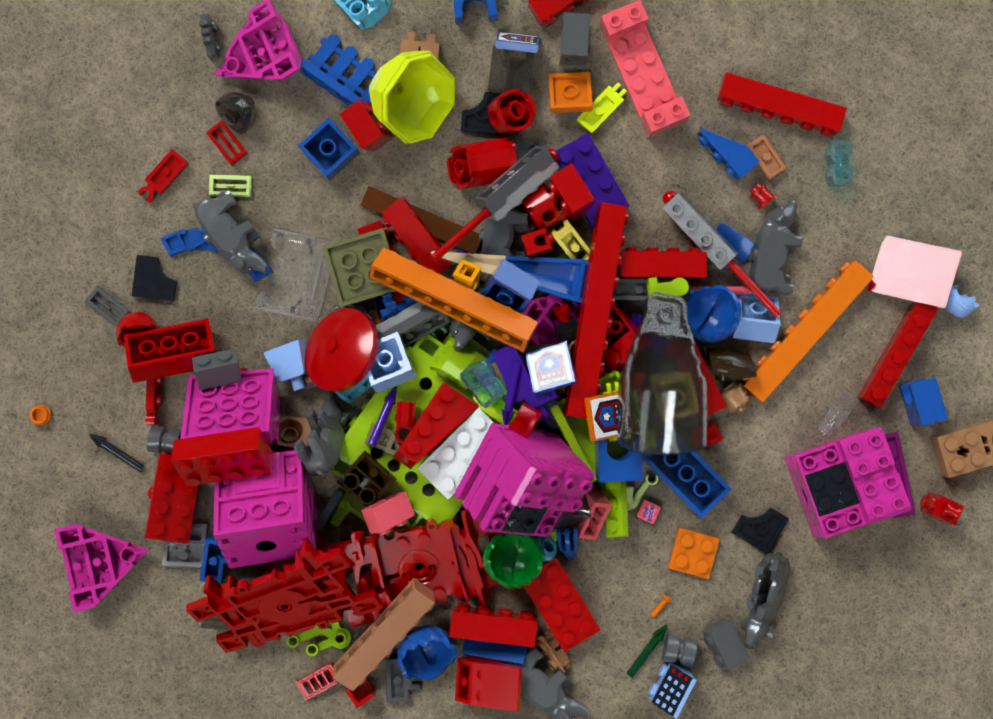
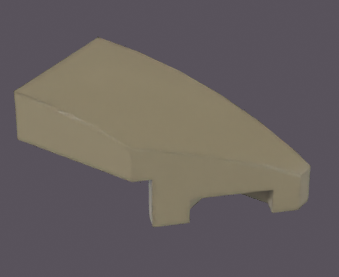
[365,423,400,455]

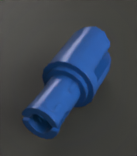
[556,527,579,560]

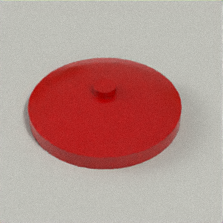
[305,308,378,392]

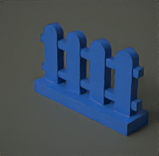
[300,34,376,107]

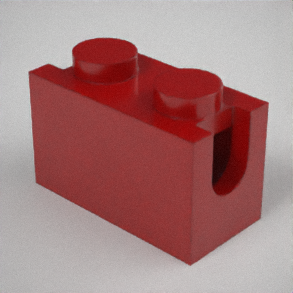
[521,228,555,258]

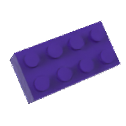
[556,133,630,229]

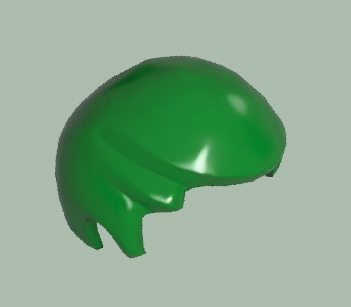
[483,533,545,589]

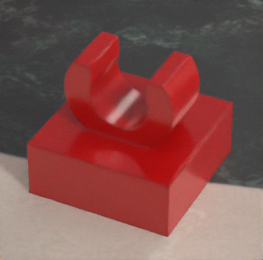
[695,421,723,449]

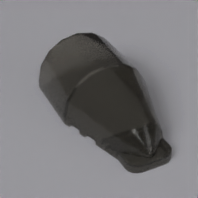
[617,292,707,455]

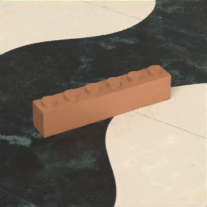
[333,578,435,691]

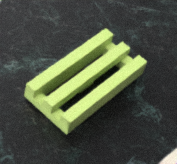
[209,175,252,197]

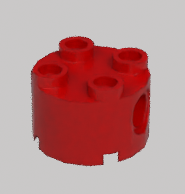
[488,89,536,135]
[522,183,566,230]

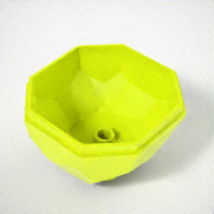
[369,50,455,144]

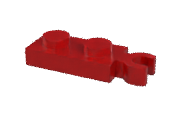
[138,149,189,203]
[145,377,163,425]

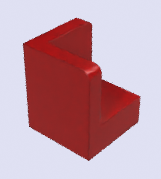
[508,402,543,439]
[345,678,376,708]

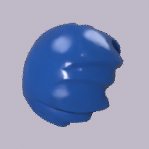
[680,285,742,342]
[397,625,458,680]

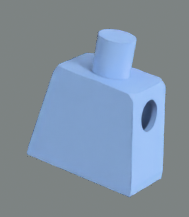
[264,339,308,391]

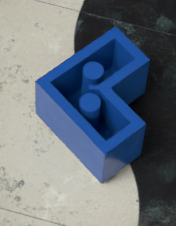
[200,535,227,584]

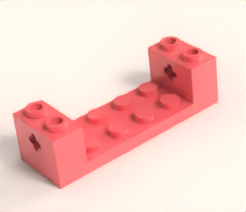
[599,0,691,138]

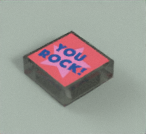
[634,498,662,526]

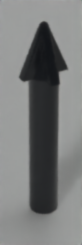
[89,434,144,472]

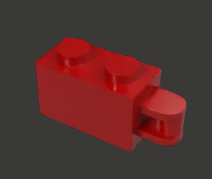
[920,492,965,526]

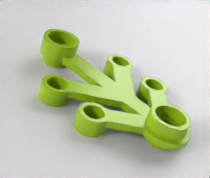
[286,621,351,656]

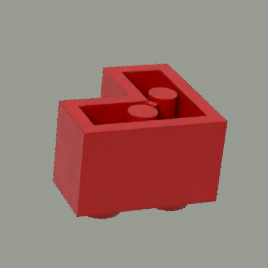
[339,99,394,151]

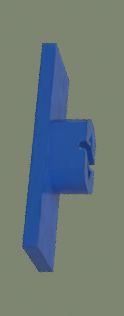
[462,639,528,666]

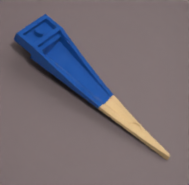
[430,251,588,303]

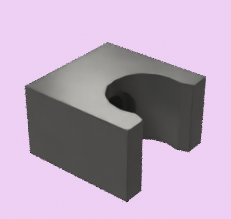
[559,12,590,66]

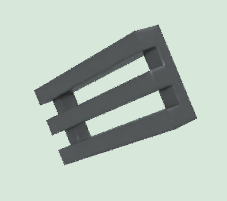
[84,285,131,328]

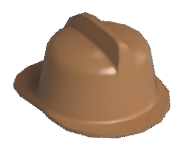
[278,416,311,449]

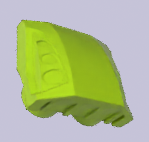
[430,337,487,391]

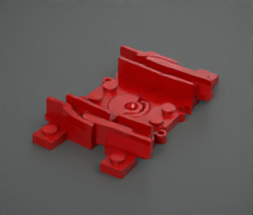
[326,510,499,628]
[186,539,383,653]

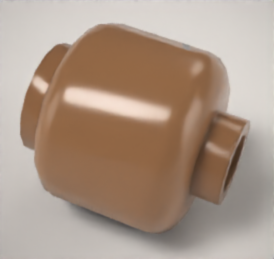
[720,381,751,414]

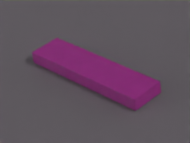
[884,432,916,518]

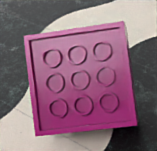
[180,368,281,488]

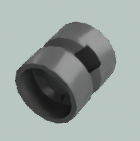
[147,425,181,454]
[662,634,697,667]

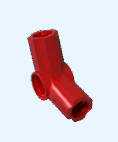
[395,402,433,456]

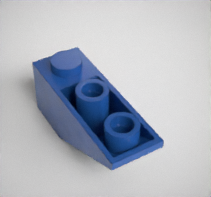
[697,129,760,180]

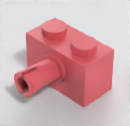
[568,489,612,540]
[361,491,415,536]

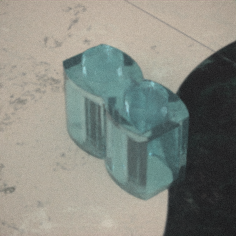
[825,140,852,187]
[460,359,508,409]

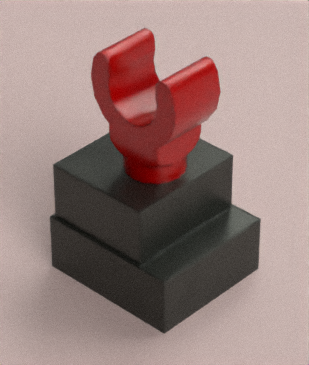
[553,304,578,342]

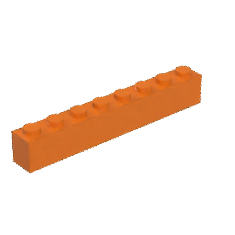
[369,247,538,353]
[742,260,874,403]

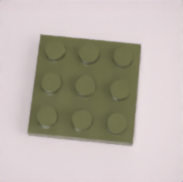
[322,228,396,308]

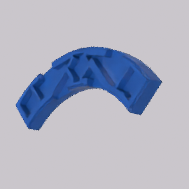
[160,228,274,282]

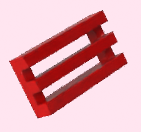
[206,120,248,166]

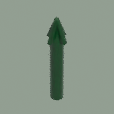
[626,624,668,678]

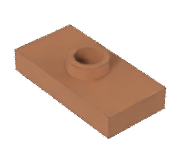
[746,134,787,181]

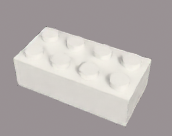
[418,408,494,499]

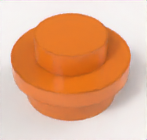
[30,405,51,426]

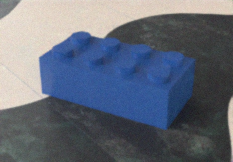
[642,428,732,519]

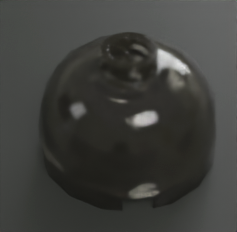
[215,92,257,135]

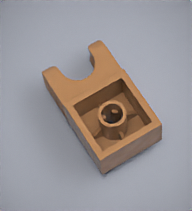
[930,419,993,478]

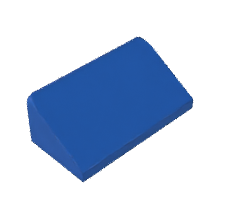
[716,222,756,263]

